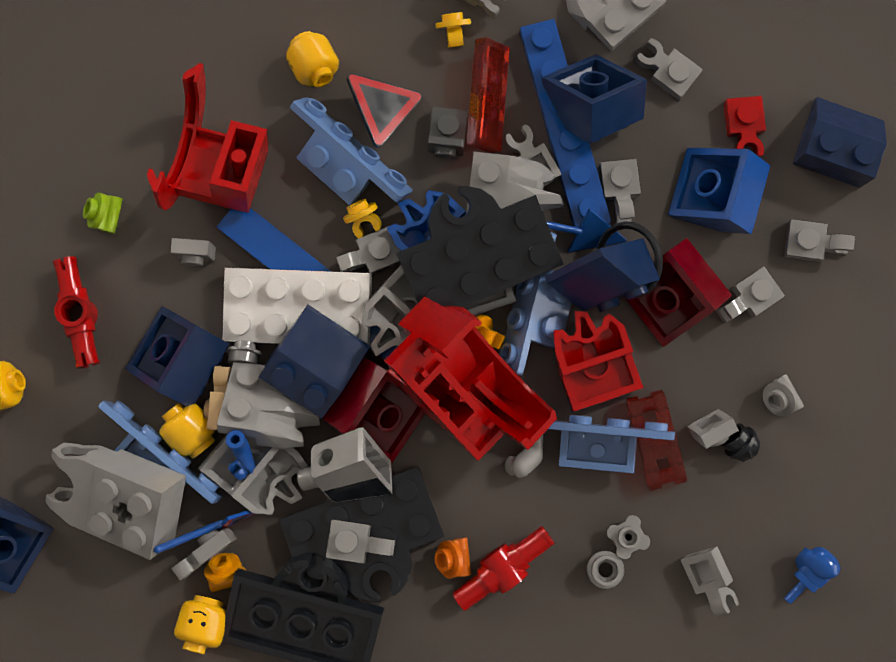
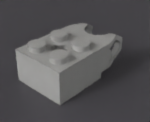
[45,443,186,560]

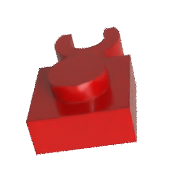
[723,96,766,158]

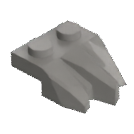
[566,0,666,51]
[466,152,564,213]
[361,265,417,356]
[217,361,320,449]
[198,434,308,515]

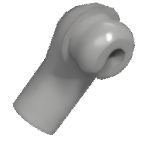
[505,435,543,478]

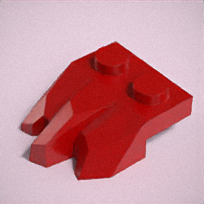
[554,311,644,412]

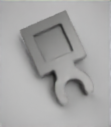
[635,38,703,101]
[505,124,562,186]
[171,527,237,581]

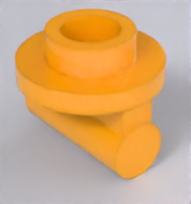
[204,553,246,593]

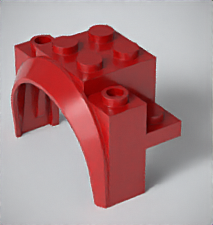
[384,296,557,461]

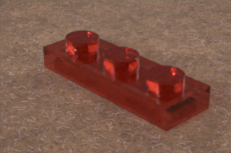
[466,37,510,153]

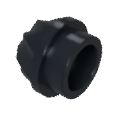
[721,423,760,462]

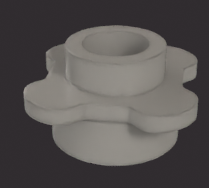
[606,515,650,559]

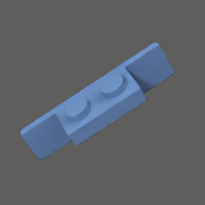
[290,97,413,205]
[499,232,572,376]
[98,400,223,504]
[548,415,675,473]

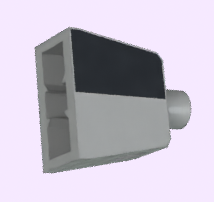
[297,427,392,502]

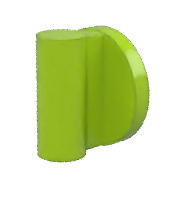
[83,192,123,234]

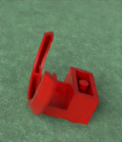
[147,63,269,213]

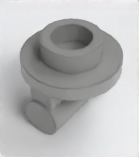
[763,374,804,417]

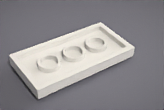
[222,268,372,347]

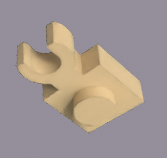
[203,366,232,430]

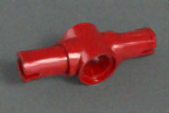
[53,256,100,369]
[452,526,555,611]

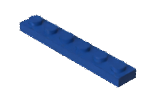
[519,19,611,228]

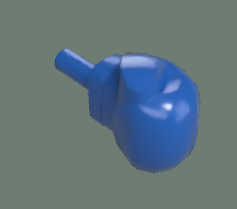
[784,546,841,604]

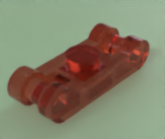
[626,389,687,491]

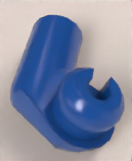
[226,430,256,480]

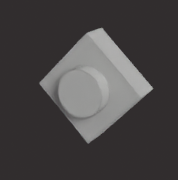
[171,238,216,266]
[687,409,739,449]

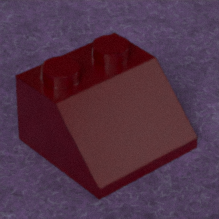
[625,238,732,347]
[322,357,425,464]

